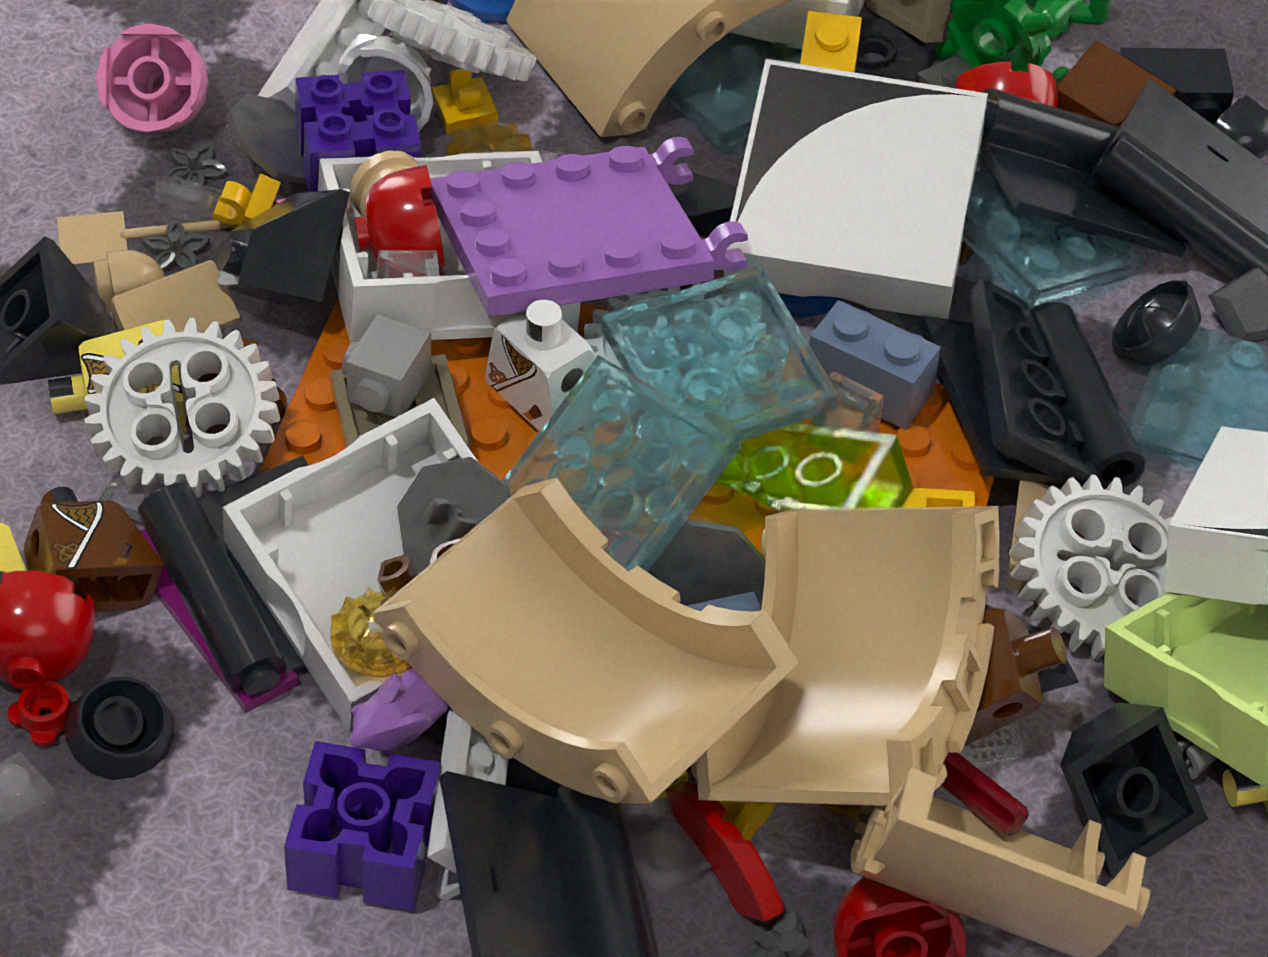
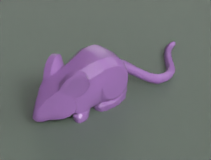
[350,668,449,757]

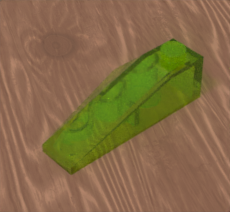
[668,413,913,512]

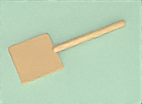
[57,211,238,264]

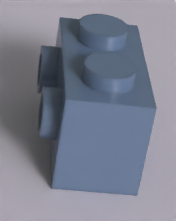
[805,300,941,429]

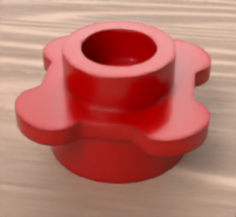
[7,681,74,746]

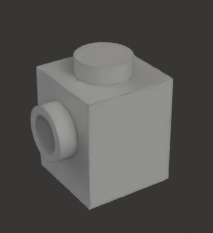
[342,314,431,418]

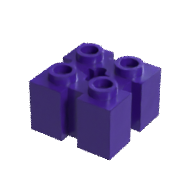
[295,70,421,192]
[284,741,441,912]

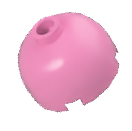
[96,23,209,135]

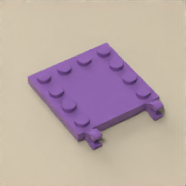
[429,137,748,317]

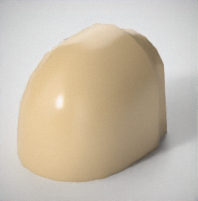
[93,250,165,312]

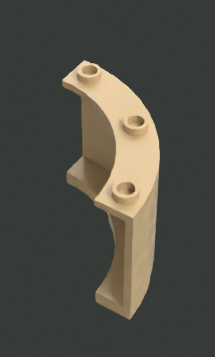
[506,0,793,137]
[372,478,799,804]
[691,506,999,806]
[851,767,1150,957]

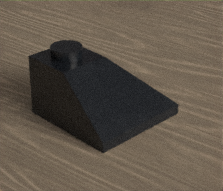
[216,189,350,304]
[0,236,110,385]
[1060,703,1208,879]

